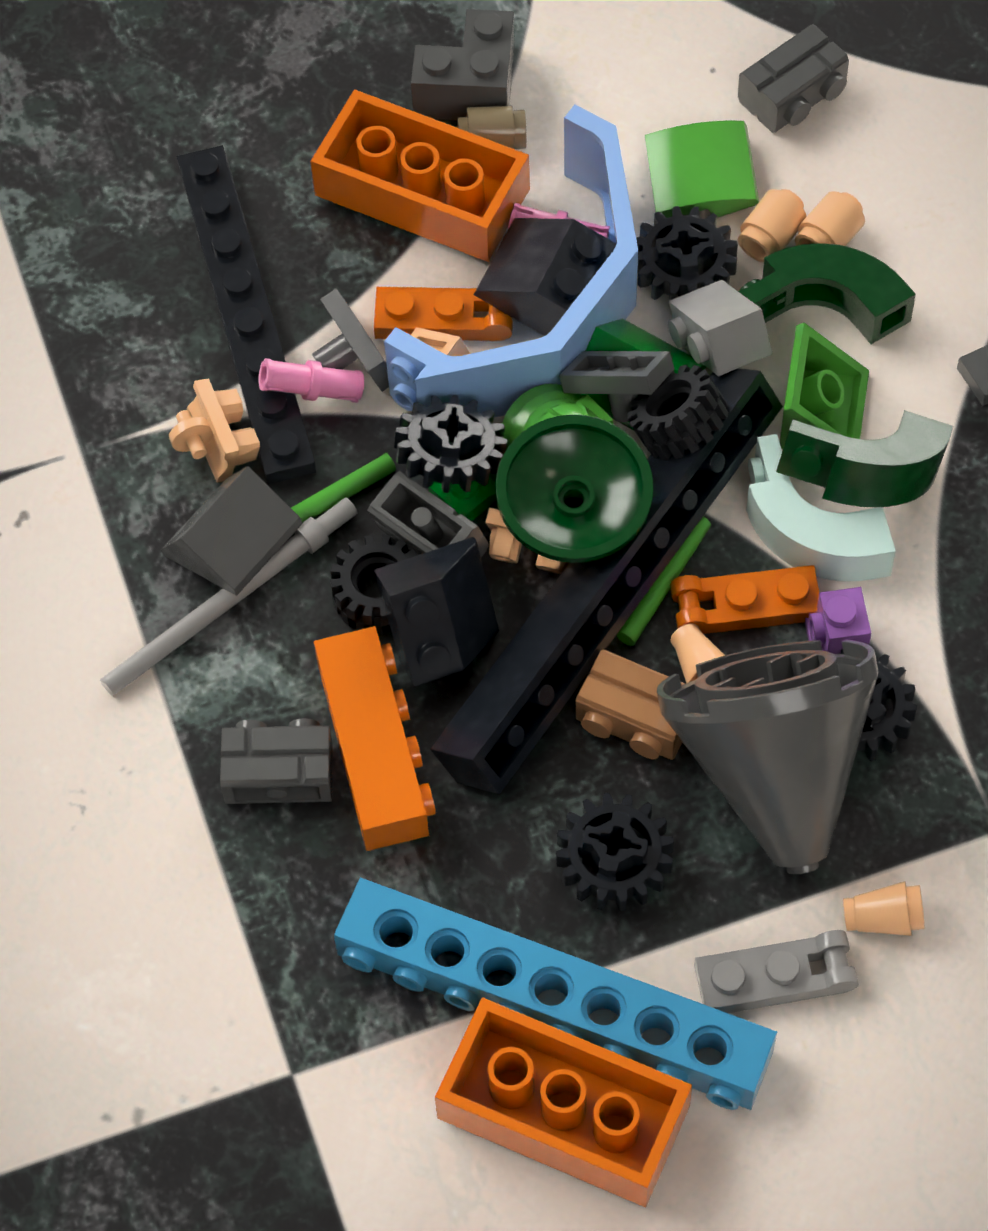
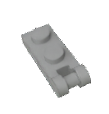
[694,930,859,1013]

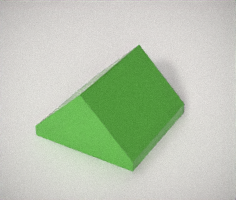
[780,323,869,449]

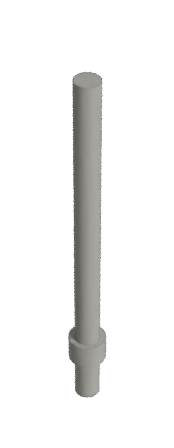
[100,497,358,696]

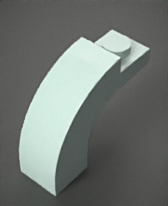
[746,434,896,581]

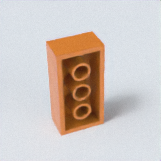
[310,89,530,262]
[435,997,692,1208]

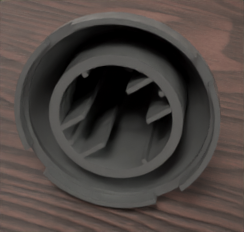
[657,640,879,874]

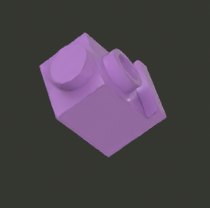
[805,587,872,654]

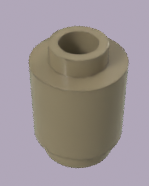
[457,105,527,149]

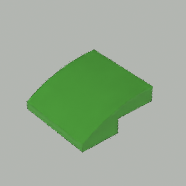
[645,120,759,218]

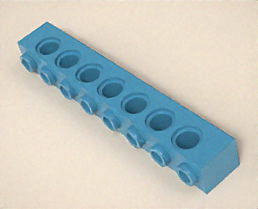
[334,877,777,1110]

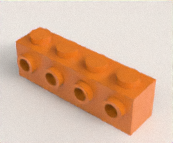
[314,626,436,852]

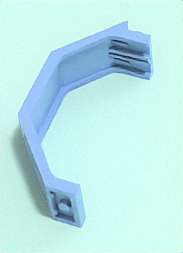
[384,104,638,418]

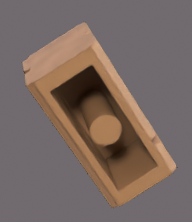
[576,649,685,760]

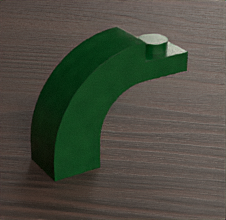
[738,244,916,344]
[776,410,953,507]

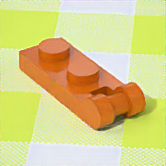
[374,287,513,341]
[670,565,819,634]

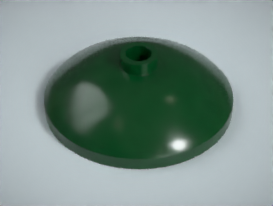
[496,415,653,563]

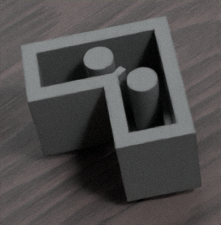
[411,9,515,120]

